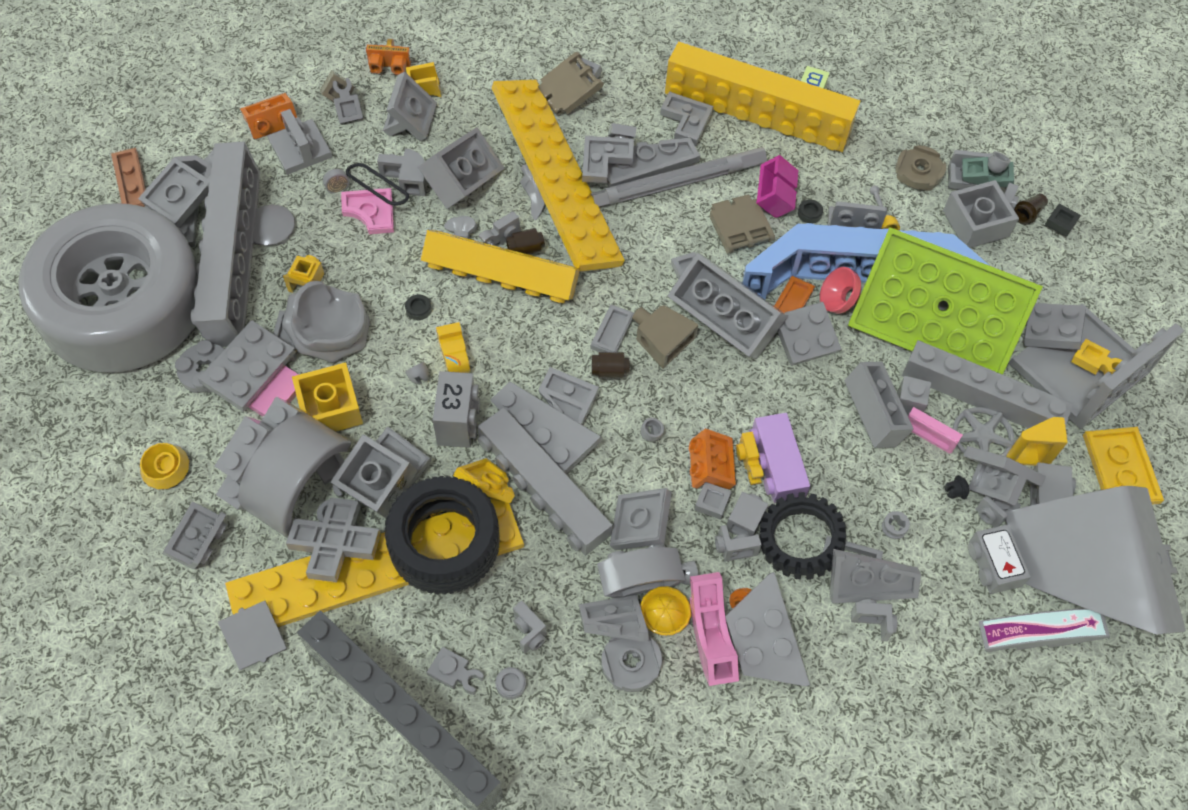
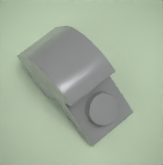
[377,148,428,196]

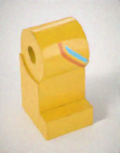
[436,322,470,373]

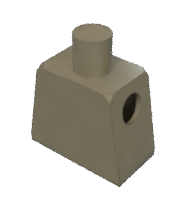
[632,305,698,369]

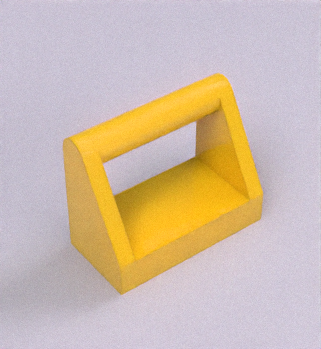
[1006,417,1068,466]

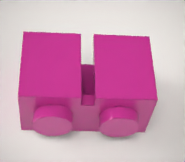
[756,155,799,218]

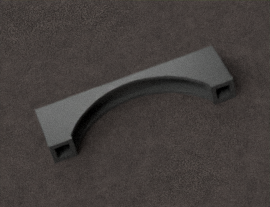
[297,610,503,810]

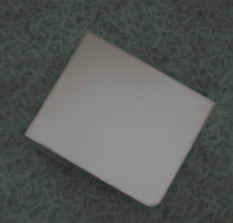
[320,70,355,102]

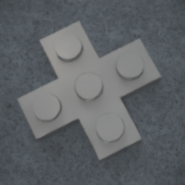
[286,498,381,582]

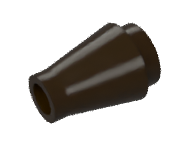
[1014,193,1048,224]

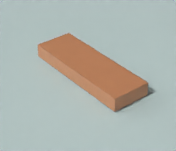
[111,148,146,207]

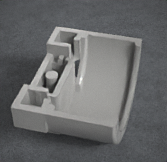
[215,397,351,538]

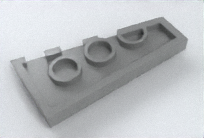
[607,138,700,187]
[491,382,603,474]

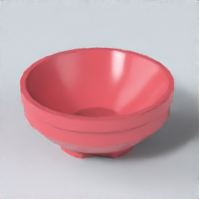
[820,267,861,314]

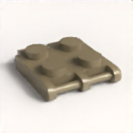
[538,52,604,116]
[709,194,775,254]

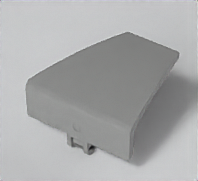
[1005,486,1186,635]

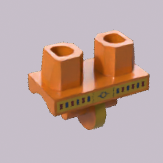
[366,39,411,75]

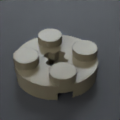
[895,145,946,191]

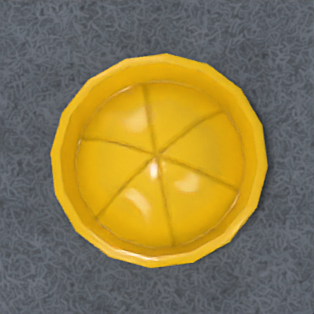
[140,443,189,489]
[640,586,691,635]

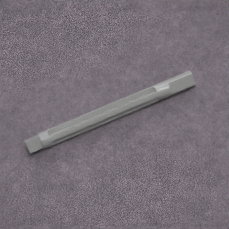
[591,147,767,207]

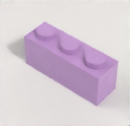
[749,413,810,503]

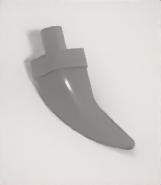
[520,164,545,220]

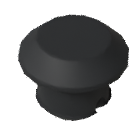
[945,475,970,500]

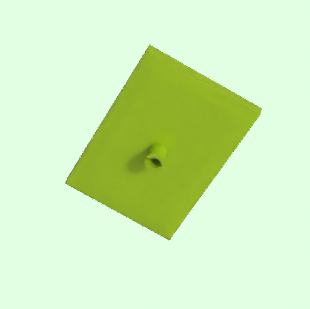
[848,227,1043,375]

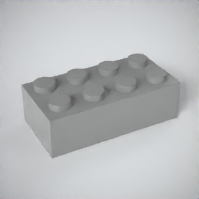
[667,253,788,359]

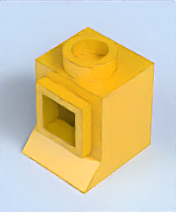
[406,62,441,97]
[283,255,324,293]

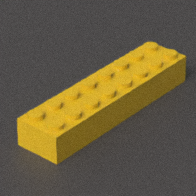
[665,41,861,152]

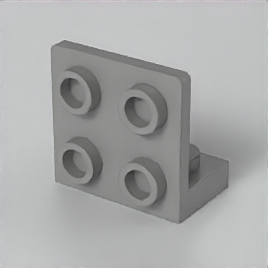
[827,201,887,229]

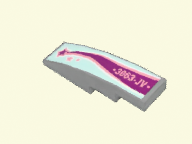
[979,608,1110,652]

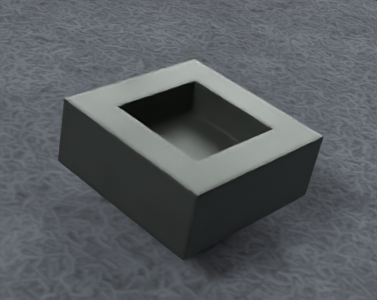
[1045,203,1081,237]

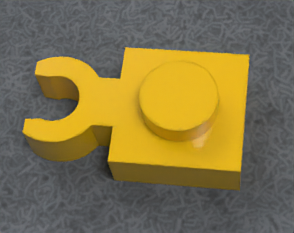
[1071,339,1122,375]
[736,431,764,485]

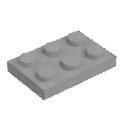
[198,320,296,412]

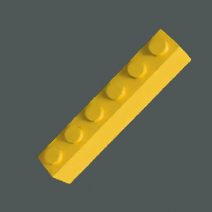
[421,230,580,303]

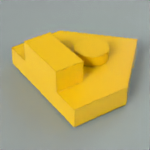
[453,458,515,503]

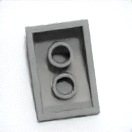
[418,127,505,209]

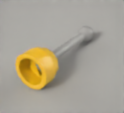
[870,185,900,230]

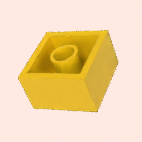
[292,362,363,432]

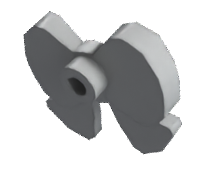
[444,216,477,239]

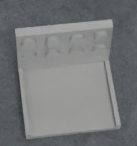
[1009,304,1185,429]

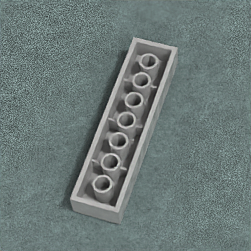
[191,141,260,347]

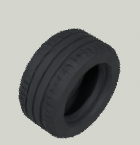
[384,476,500,594]

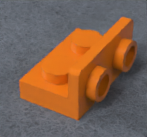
[240,93,297,139]
[689,428,736,489]

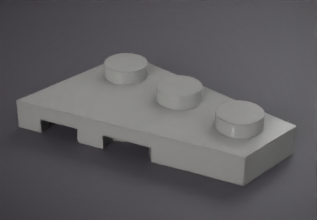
[829,549,921,604]

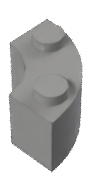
[597,544,686,598]

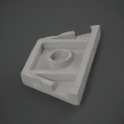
[725,572,810,686]

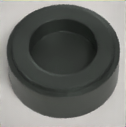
[797,199,823,224]
[405,294,432,320]

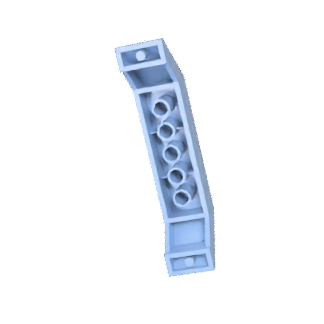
[742,223,990,299]

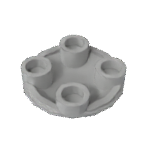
[253,204,295,246]

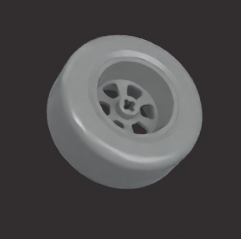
[18,203,198,373]

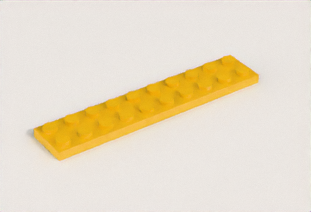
[492,80,625,271]
[225,498,524,627]

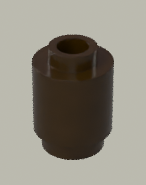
[506,228,545,255]
[592,352,630,379]

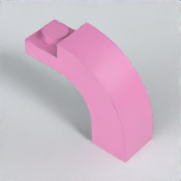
[689,572,739,686]

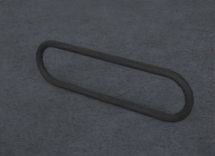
[346,163,409,206]

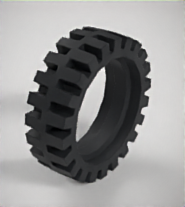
[760,492,846,580]

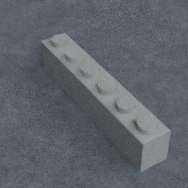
[902,340,1073,429]
[477,408,613,556]

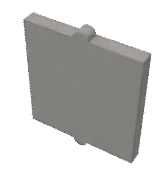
[218,600,287,670]

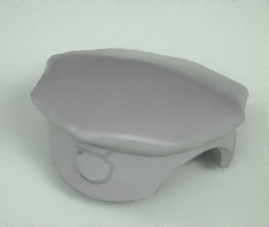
[282,281,370,363]

